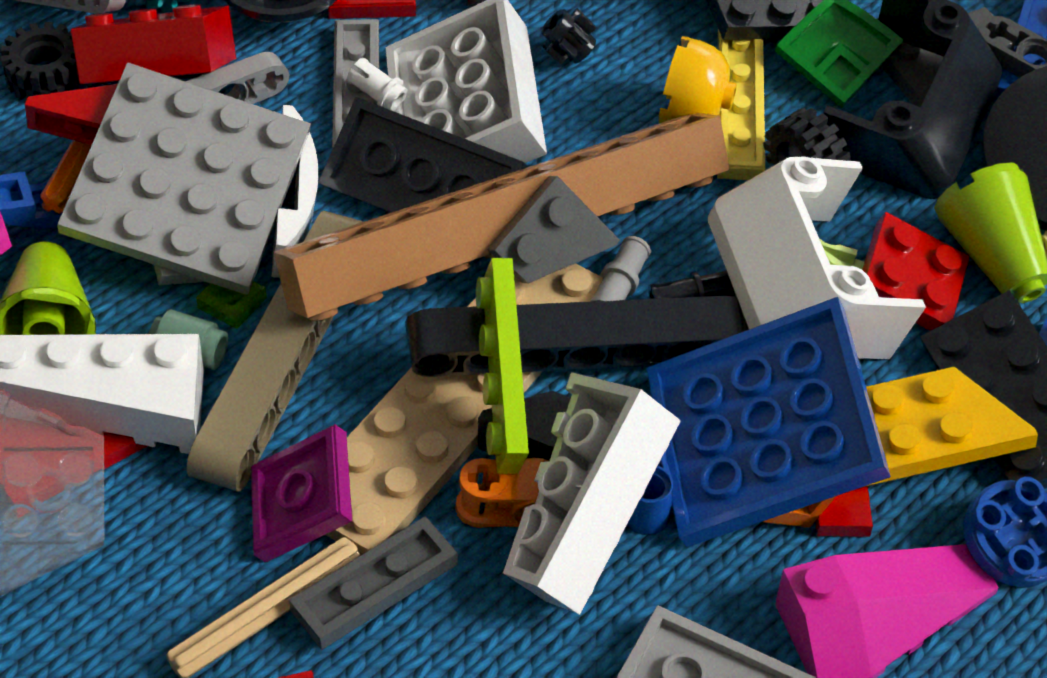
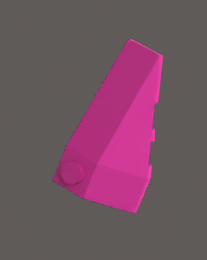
[775,544,999,678]

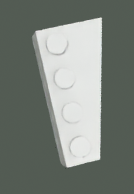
[0,334,204,454]
[503,372,681,615]

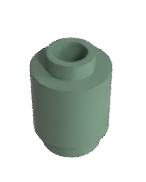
[149,309,228,370]

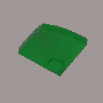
[775,0,904,108]

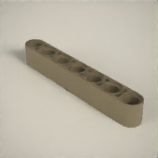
[187,210,364,492]

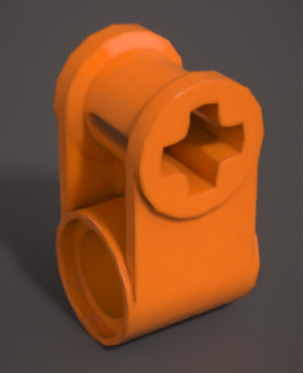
[455,458,548,528]

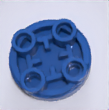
[963,477,1047,587]

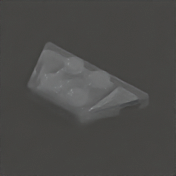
[0,389,104,596]

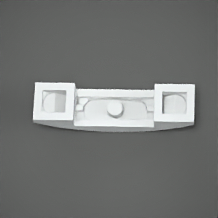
[272,105,318,278]

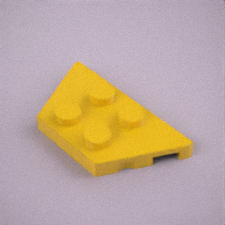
[864,367,1038,487]

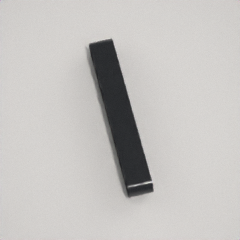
[405,296,749,377]

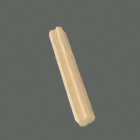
[167,537,360,678]

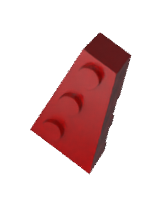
[71,4,237,84]

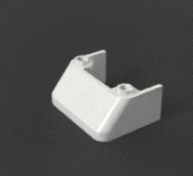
[708,157,926,359]

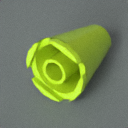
[934,163,1047,303]
[0,241,96,335]

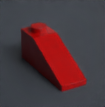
[25,84,118,145]

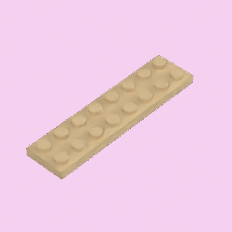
[325,263,603,556]

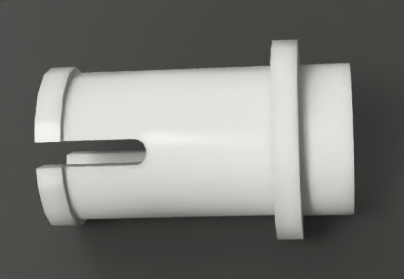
[347,57,408,111]

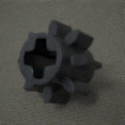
[541,8,596,65]

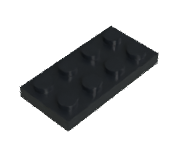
[318,97,528,213]
[920,290,1047,489]

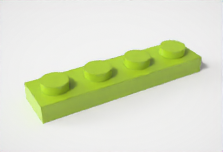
[476,258,529,474]

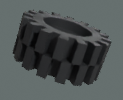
[0,22,84,100]
[763,108,851,165]

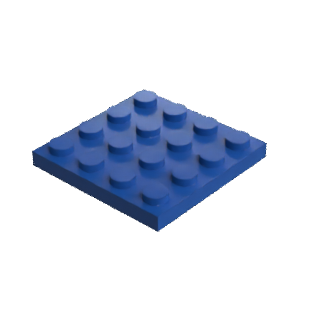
[647,297,891,547]

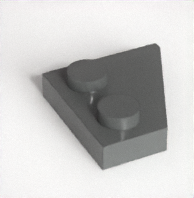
[487,176,620,283]

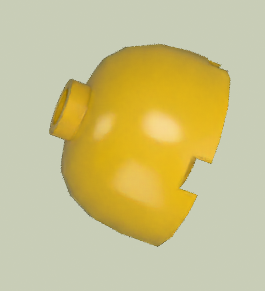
[659,36,737,123]

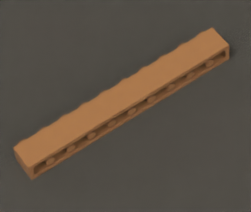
[273,113,730,321]

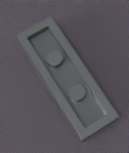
[289,516,458,650]

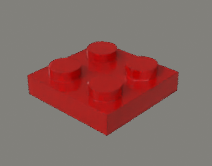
[862,212,970,331]

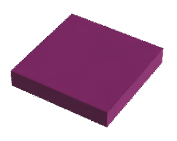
[251,424,352,562]

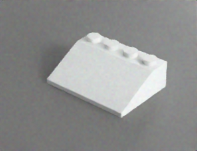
[386,0,547,163]

